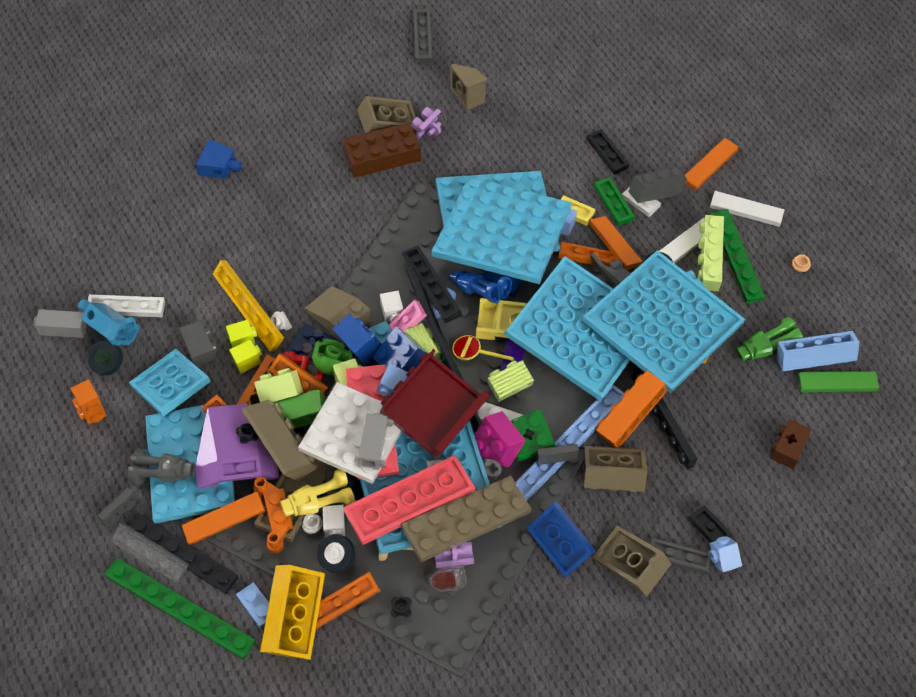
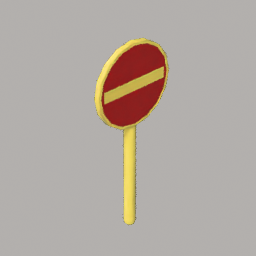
[452,335,514,361]

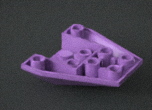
[195,403,280,489]

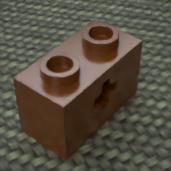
[770,419,812,469]

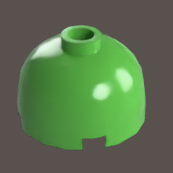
[312,339,352,376]

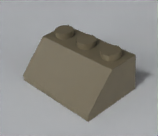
[583,446,647,492]

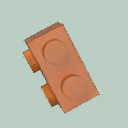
[70,379,107,425]

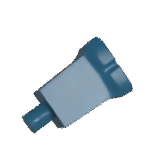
[78,299,140,346]

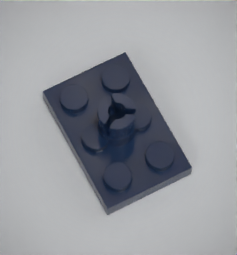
[285,323,349,366]

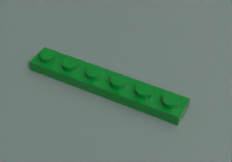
[711,209,765,304]

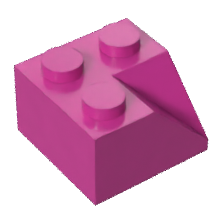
[474,411,526,467]

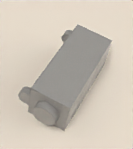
[33,309,87,338]
[358,413,394,470]

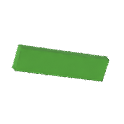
[798,371,879,392]

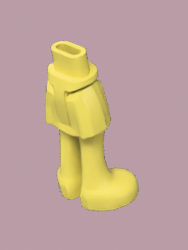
[280,469,355,517]

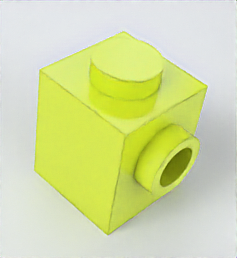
[226,320,257,348]
[229,340,262,374]

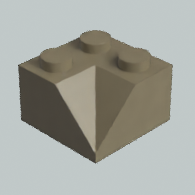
[450,64,487,110]

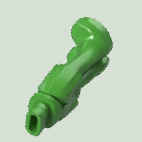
[735,317,803,361]

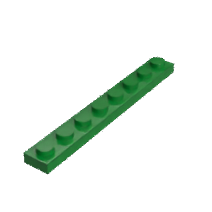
[104,558,256,660]

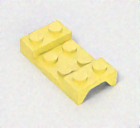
[476,298,527,340]

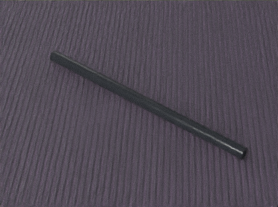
[405,266,481,432]

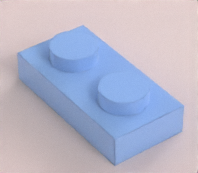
[236,582,269,629]

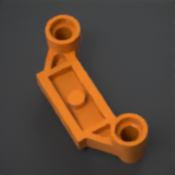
[254,477,293,554]

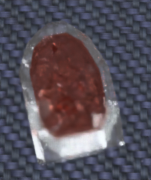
[429,565,467,592]

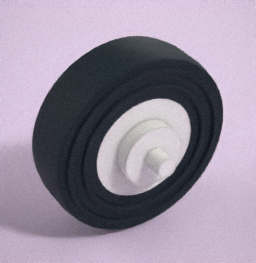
[317,534,355,573]

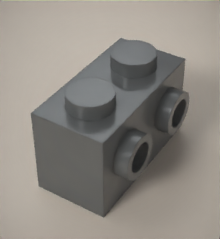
[179,320,217,367]

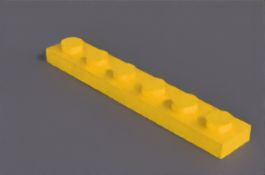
[213,260,284,352]

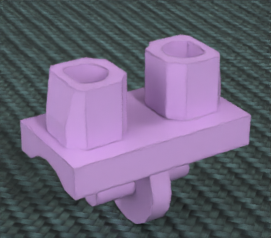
[411,107,441,139]
[435,542,474,568]

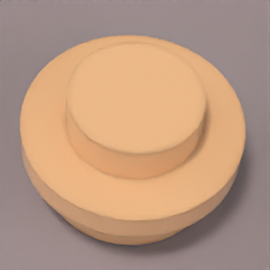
[792,255,811,272]

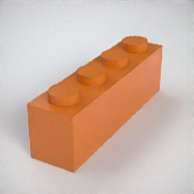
[596,371,667,448]

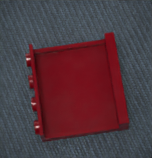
[379,349,490,460]

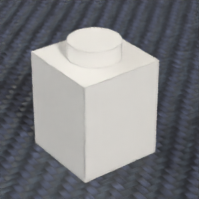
[380,291,403,323]
[323,505,346,538]

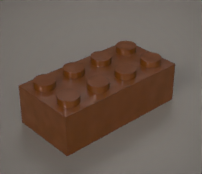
[343,122,421,178]

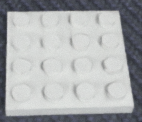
[298,382,402,484]

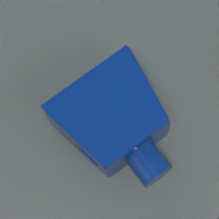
[196,140,242,178]

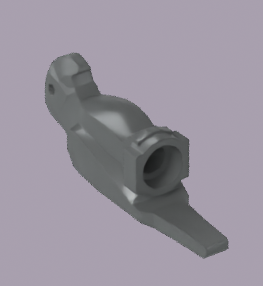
[590,252,630,288]

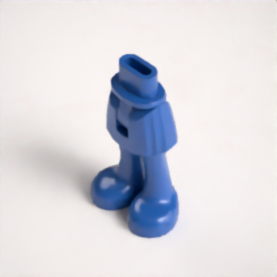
[449,270,512,304]

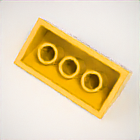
[260,565,325,660]

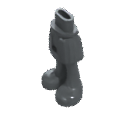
[128,449,196,486]

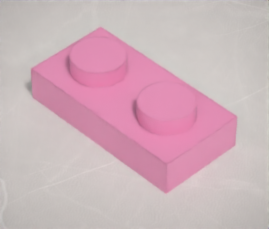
[389,300,427,331]

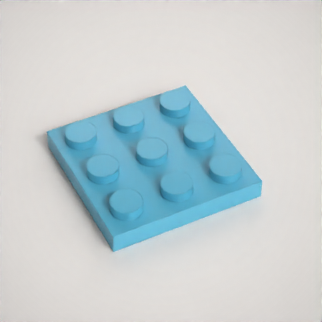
[129,349,211,417]

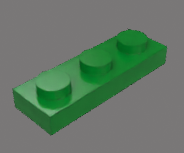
[594,177,635,226]

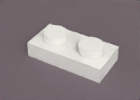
[622,187,661,217]

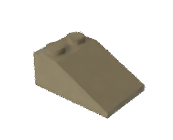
[357,96,416,133]
[304,286,371,344]
[592,525,671,597]

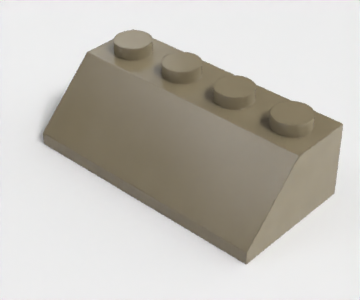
[242,400,317,482]

